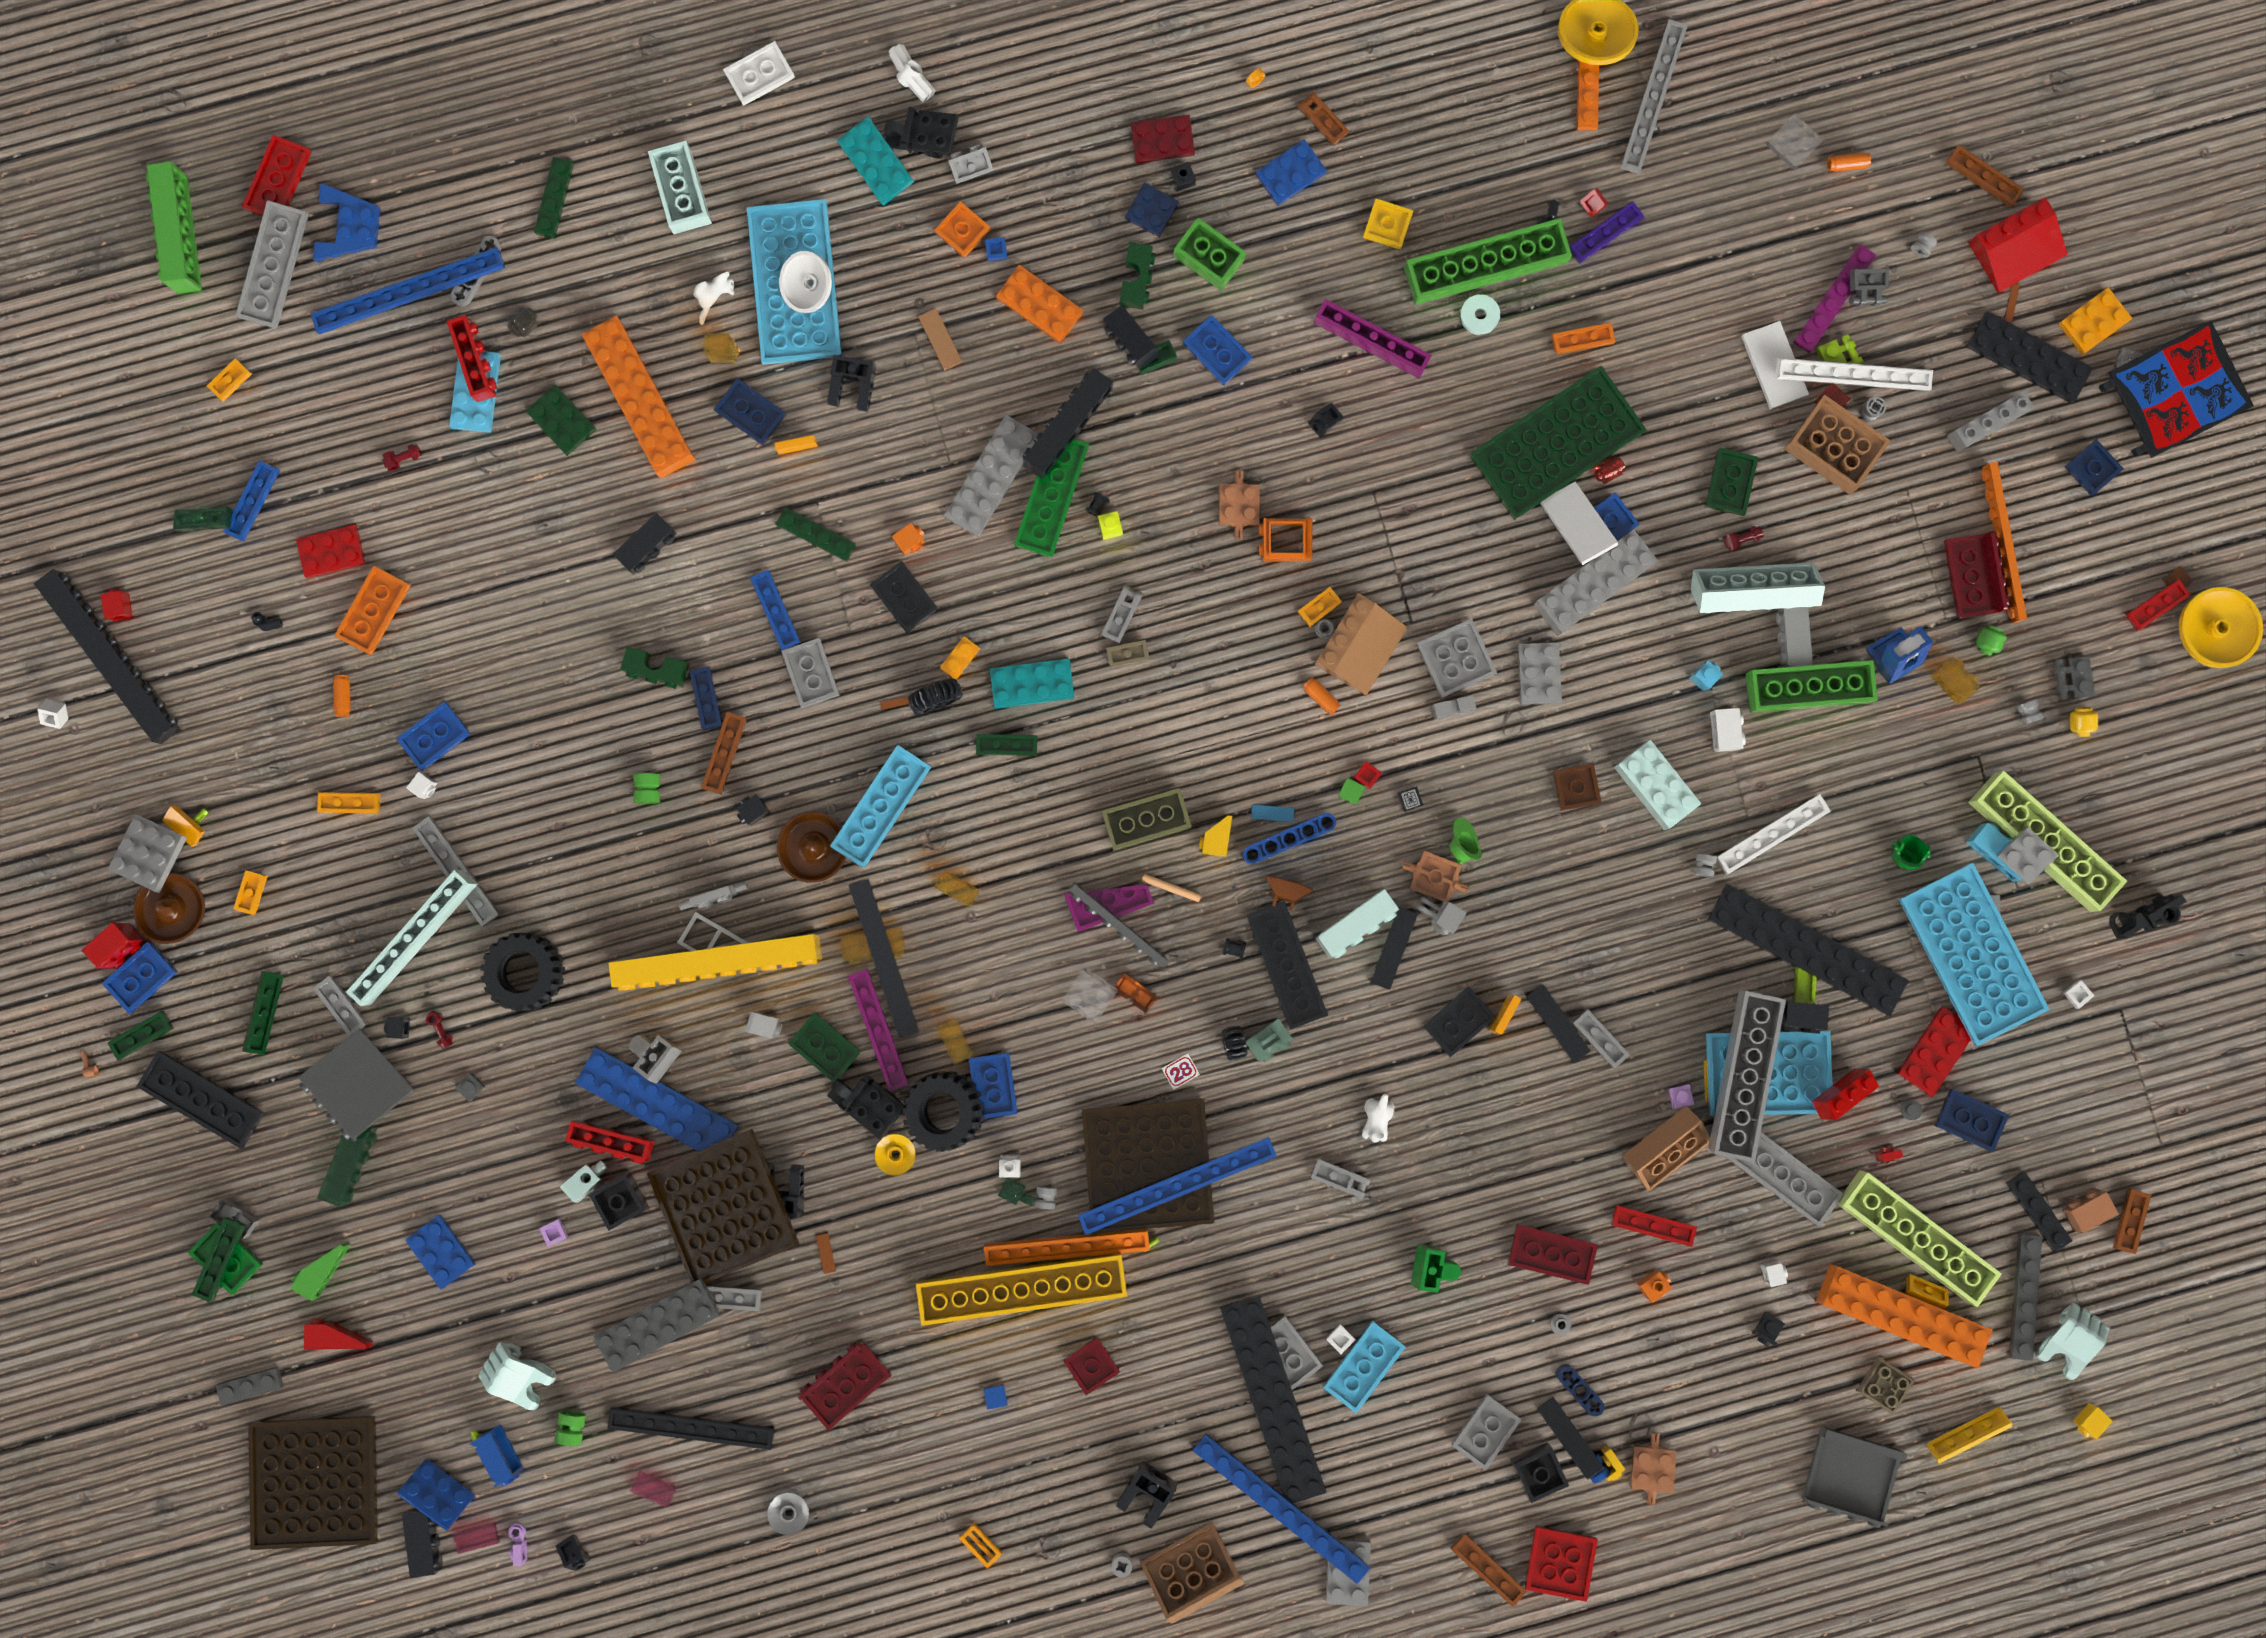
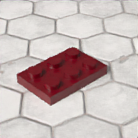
[1131,114,1195,164]

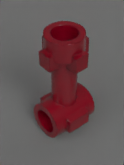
[382,444,422,471]
[1724,526,1764,551]
[425,1011,454,1049]

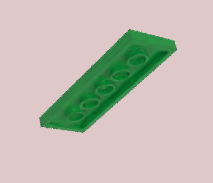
[1014,439,1090,558]

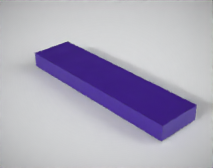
[1569,201,1645,264]

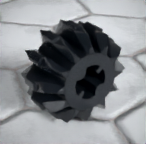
[1221,1026,1247,1061]

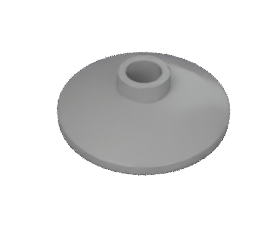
[767,1492,809,1535]

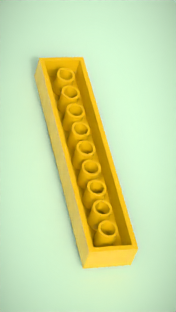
[609,934,822,991]
[916,1253,1127,1326]

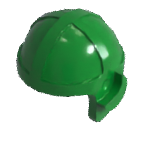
[1892,835,1931,871]

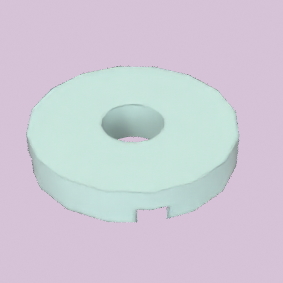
[1460,294,1500,335]

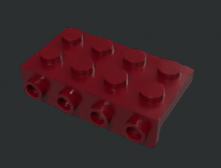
[1943,531,2009,619]
[798,1340,892,1431]

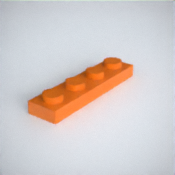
[1577,60,1599,131]

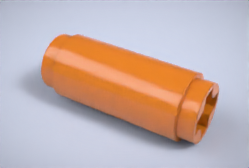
[1827,152,1871,172]
[333,675,351,717]
[1303,677,1341,715]

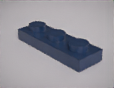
[690,666,723,730]

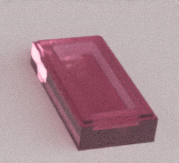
[630,1471,677,1508]
[453,1522,500,1554]

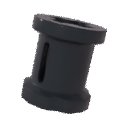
[1085,492,1110,518]
[1223,938,1246,960]

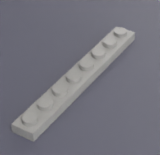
[1620,19,1688,174]

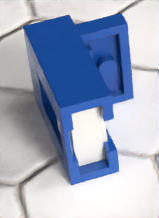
[1866,626,1933,684]

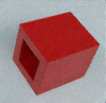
[100,589,133,621]

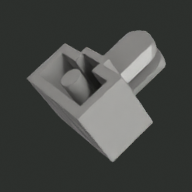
[1416,897,1467,936]
[629,1035,682,1084]

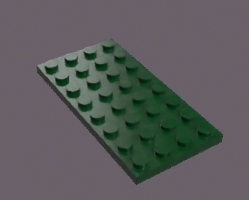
[1469,365,1647,520]

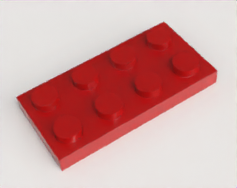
[242,135,312,216]
[1896,1006,1971,1097]

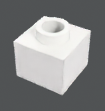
[38,699,68,729]
[406,772,437,799]
[1760,1261,1788,1287]

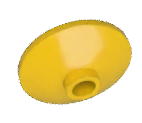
[875,1134,916,1175]

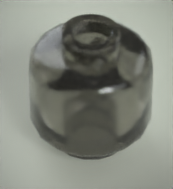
[507,307,538,337]

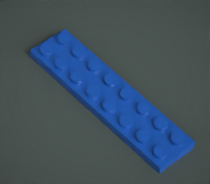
[575,1047,739,1151]

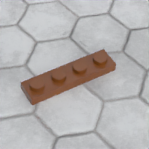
[1945,145,2025,207]
[701,712,747,795]
[1451,1533,1527,1607]

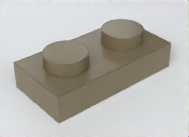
[1106,640,1150,669]

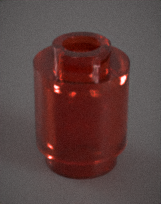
[1594,457,1626,484]

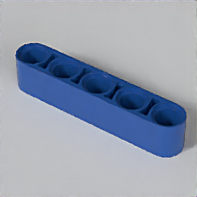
[1242,813,1336,865]

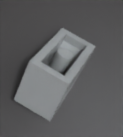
[745,1011,782,1039]

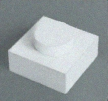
[2063,980,2094,1009]
[1326,1324,1356,1354]

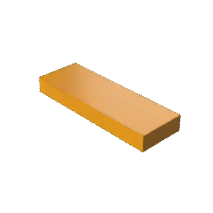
[317,792,381,814]

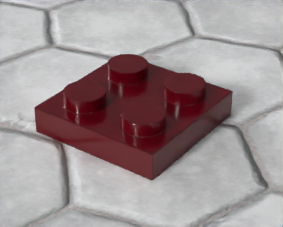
[1063,1336,1120,1396]

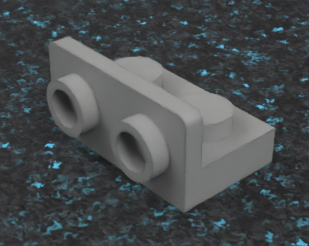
[947,144,994,184]

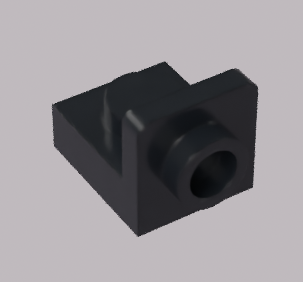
[1308,402,1344,438]
[1753,1312,1785,1347]
[556,1534,591,1571]

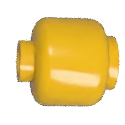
[2070,706,2098,737]

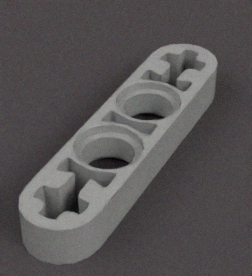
[451,236,502,307]

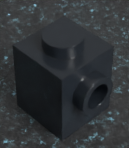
[736,794,771,826]

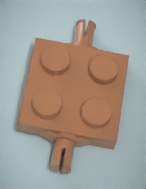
[1219,471,1260,539]
[1402,851,1469,902]
[1631,1432,1676,1506]

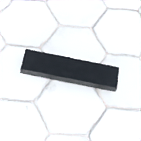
[1370,907,1418,990]
[1526,984,1591,1063]
[1537,1397,1604,1480]

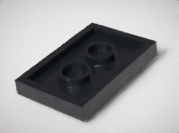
[870,561,939,634]
[1422,986,1496,1058]

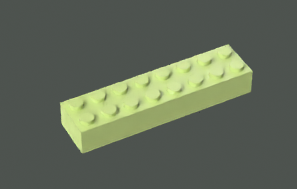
[1968,771,2127,912]
[1837,1170,2002,1307]

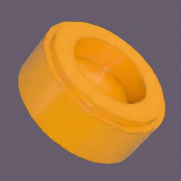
[1246,68,1265,88]

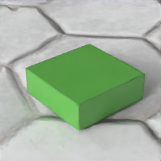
[1338,778,1365,805]

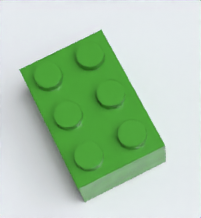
[1174,218,1246,291]

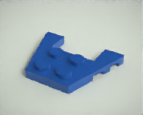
[313,184,381,262]

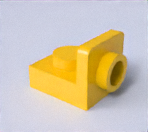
[1600,1445,1626,1481]

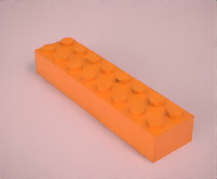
[581,315,696,479]
[1816,1264,1993,1369]

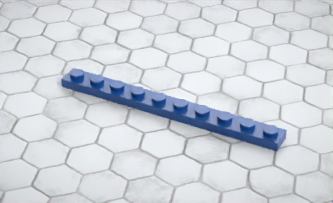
[311,247,505,334]
[1078,1137,1277,1235]
[1193,1433,1370,1585]

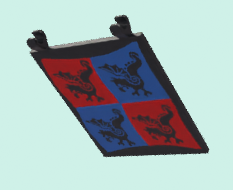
[2099,321,2254,458]

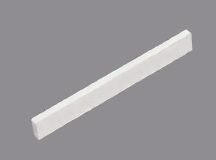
[1776,358,1933,391]

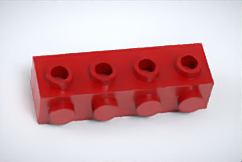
[446,315,497,403]
[565,1120,655,1164]

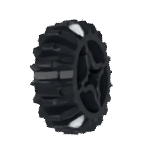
[908,678,963,715]

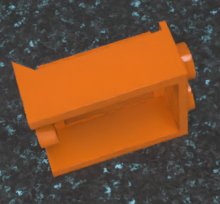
[1259,518,1312,562]

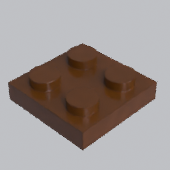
[1553,763,1602,811]

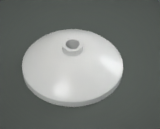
[779,251,832,313]

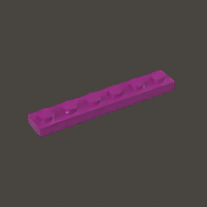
[1793,244,1877,353]
[848,969,909,1091]

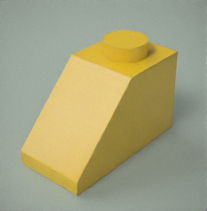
[1199,815,1232,857]

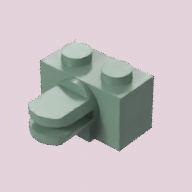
[1245,1018,1293,1063]

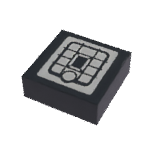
[1397,786,1423,812]

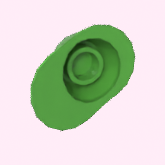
[1449,818,1482,864]

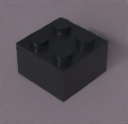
[1781,1002,1829,1034]
[589,1172,650,1231]
[1510,1442,1569,1503]

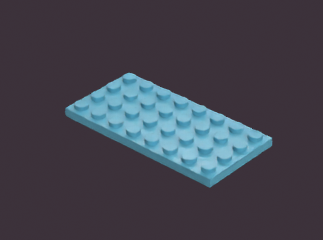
[747,199,842,365]
[1898,863,2050,1046]

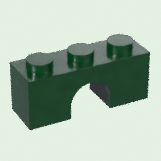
[1120,242,1156,310]
[620,647,689,689]

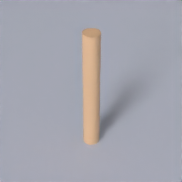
[1142,874,1201,902]

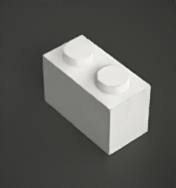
[1710,708,1746,752]

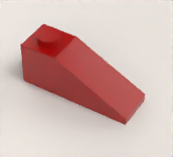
[304,1318,373,1350]

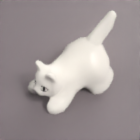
[693,272,735,325]
[1362,1094,1395,1142]

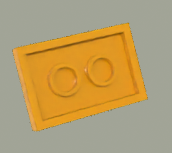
[2058,287,2133,355]

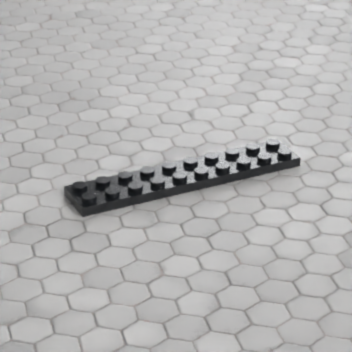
[1707,884,1909,1016]
[1220,1294,1327,1503]

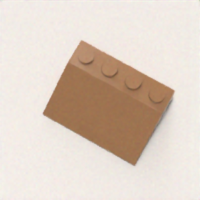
[1784,395,1891,495]
[1315,593,1408,696]
[1140,1522,1244,1624]

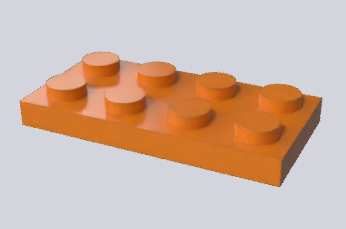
[996,265,1084,344]
[334,565,411,656]

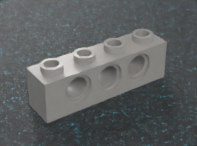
[1947,391,2035,453]

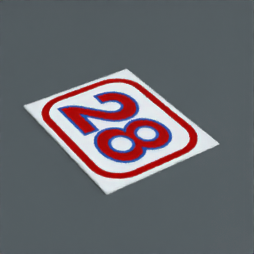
[1161,1054,1200,1090]

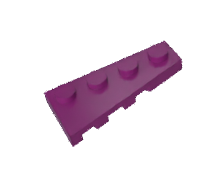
[1064,885,1154,932]

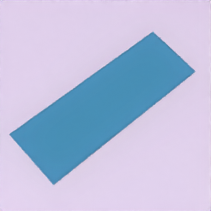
[1251,805,1294,822]

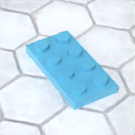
[449,351,501,433]
[1323,1321,1406,1414]

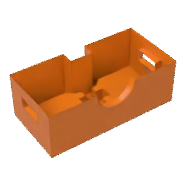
[1113,973,1158,1013]

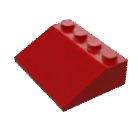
[1968,197,2068,293]

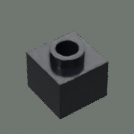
[1170,162,1196,192]
[384,1017,410,1039]

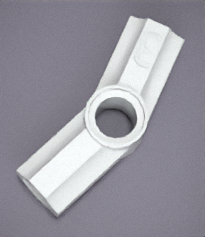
[889,44,936,103]

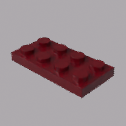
[1507,1224,1598,1285]

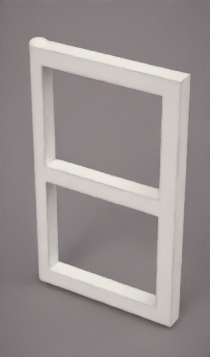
[677,912,748,951]

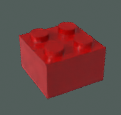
[81,922,146,969]

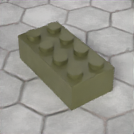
[1102,788,1192,852]

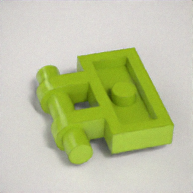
[1816,334,1864,385]

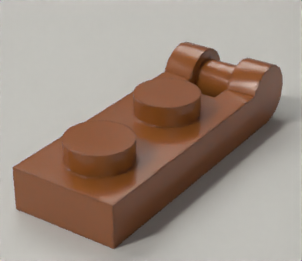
[1297,92,1349,146]

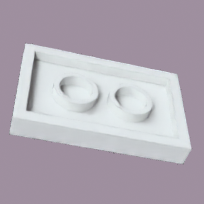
[723,41,795,106]

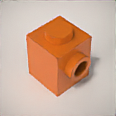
[892,523,925,556]
[1636,1269,1672,1303]

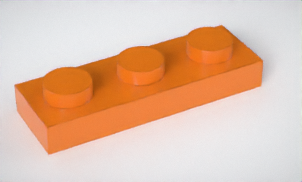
[1551,323,1616,355]

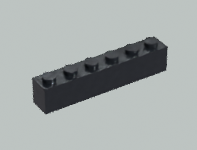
[1022,368,1113,480]

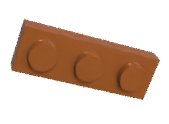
[2113,1188,2151,1254]

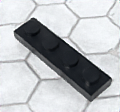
[2006,1171,2072,1252]

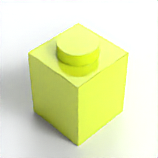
[1098,511,1123,540]

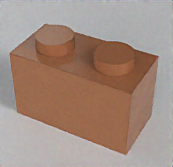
[2062,1189,2119,1233]

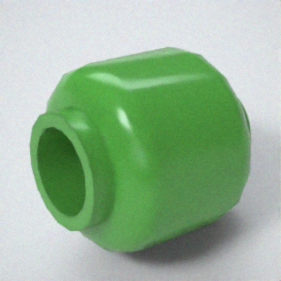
[1975,625,2007,656]

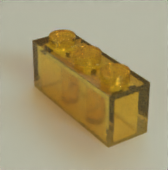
[840,929,906,965]

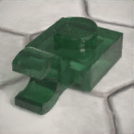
[998,1177,1036,1206]

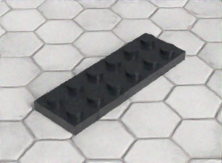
[1966,311,2093,404]
[1246,901,1328,1030]
[136,1051,265,1149]

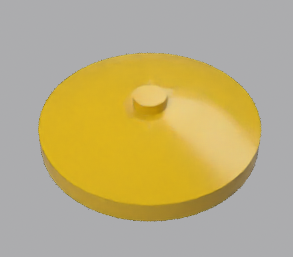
[1558,0,1639,65]
[2179,587,2263,668]

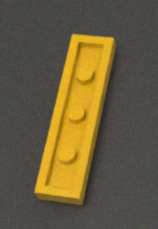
[1926,1407,2012,1463]

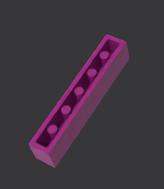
[1314,299,1432,379]

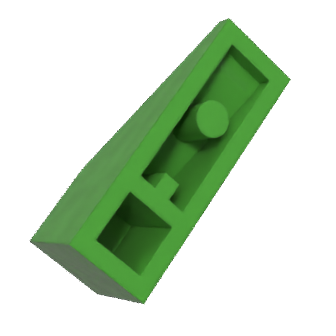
[290,1242,351,1301]

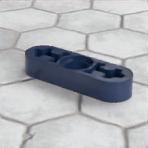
[1556,1364,1604,1416]

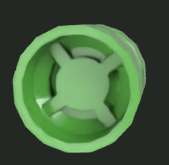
[633,773,661,804]
[554,1410,586,1446]

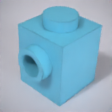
[1689,661,1723,692]

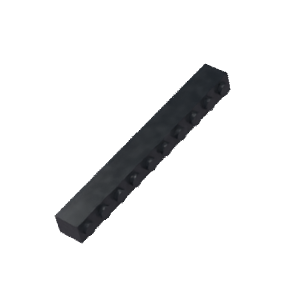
[33,569,181,744]

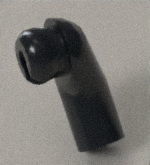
[1537,200,1559,224]
[251,612,283,631]

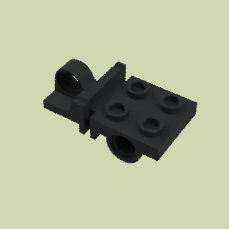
[884,107,959,158]
[2109,894,2187,939]
[827,1075,906,1140]

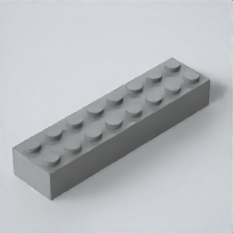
[1708,991,1786,1163]

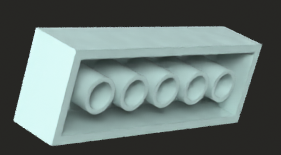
[1691,563,1825,613]

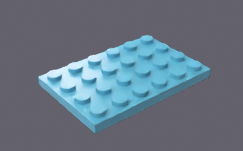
[1706,1031,1833,1116]

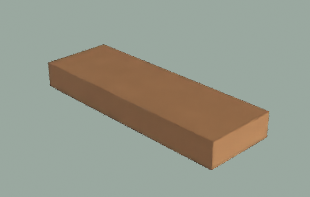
[918,308,962,371]

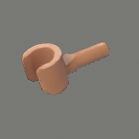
[80,1051,99,1078]

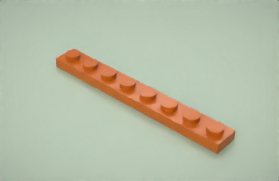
[1981,462,2027,623]
[984,1228,1150,1266]

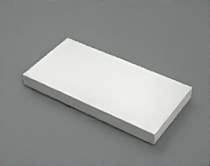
[1741,321,1809,410]
[1540,482,1618,565]

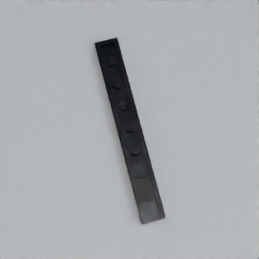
[849,878,919,1038]
[607,1407,775,1450]

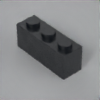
[1103,305,1159,370]
[613,513,677,575]
[402,1509,443,1578]

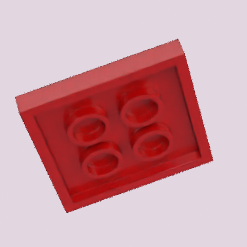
[1524,1525,1598,1602]

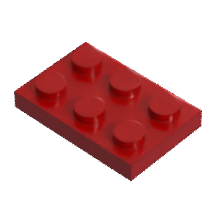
[296,524,366,579]

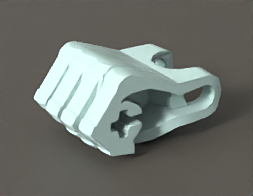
[2036,1303,2110,1380]
[479,1342,556,1410]

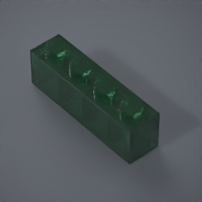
[317,1125,378,1207]

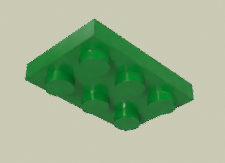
[188,1222,263,1295]

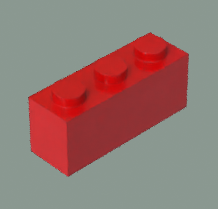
[1811,1068,1879,1120]

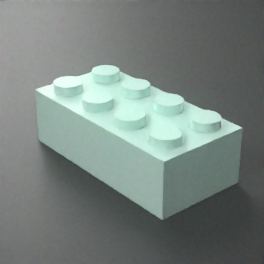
[648,141,712,234]
[1614,740,1701,830]
[1315,889,1399,958]

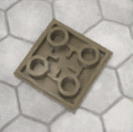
[1857,1356,1915,1415]

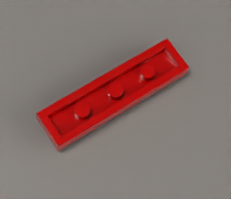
[1611,1205,1697,1247]

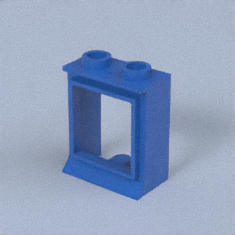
[469,1425,524,1488]

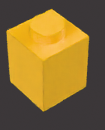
[2073,1403,2113,1440]

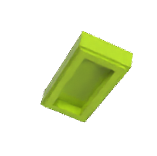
[1793,967,1816,1004]

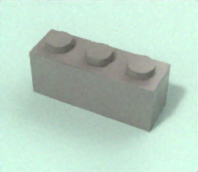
[1776,607,1813,668]

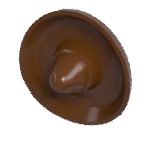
[777,812,846,883]
[133,873,205,944]

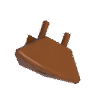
[1266,875,1313,911]

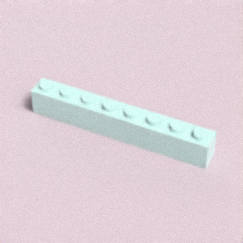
[346,870,478,1006]

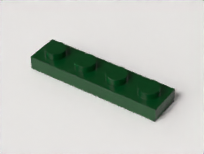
[534,157,574,239]
[775,507,856,562]
[242,971,284,1055]
[192,1217,246,1303]

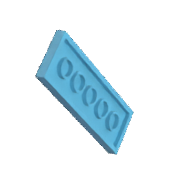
[830,745,931,869]

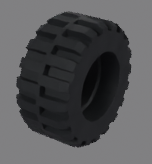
[480,933,565,1011]
[902,1071,985,1152]

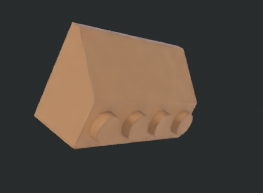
[1622,1106,1710,1192]

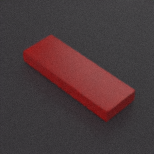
[2125,579,2191,631]

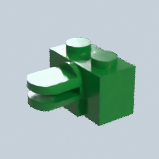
[1410,1244,1461,1293]

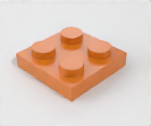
[934,201,991,258]

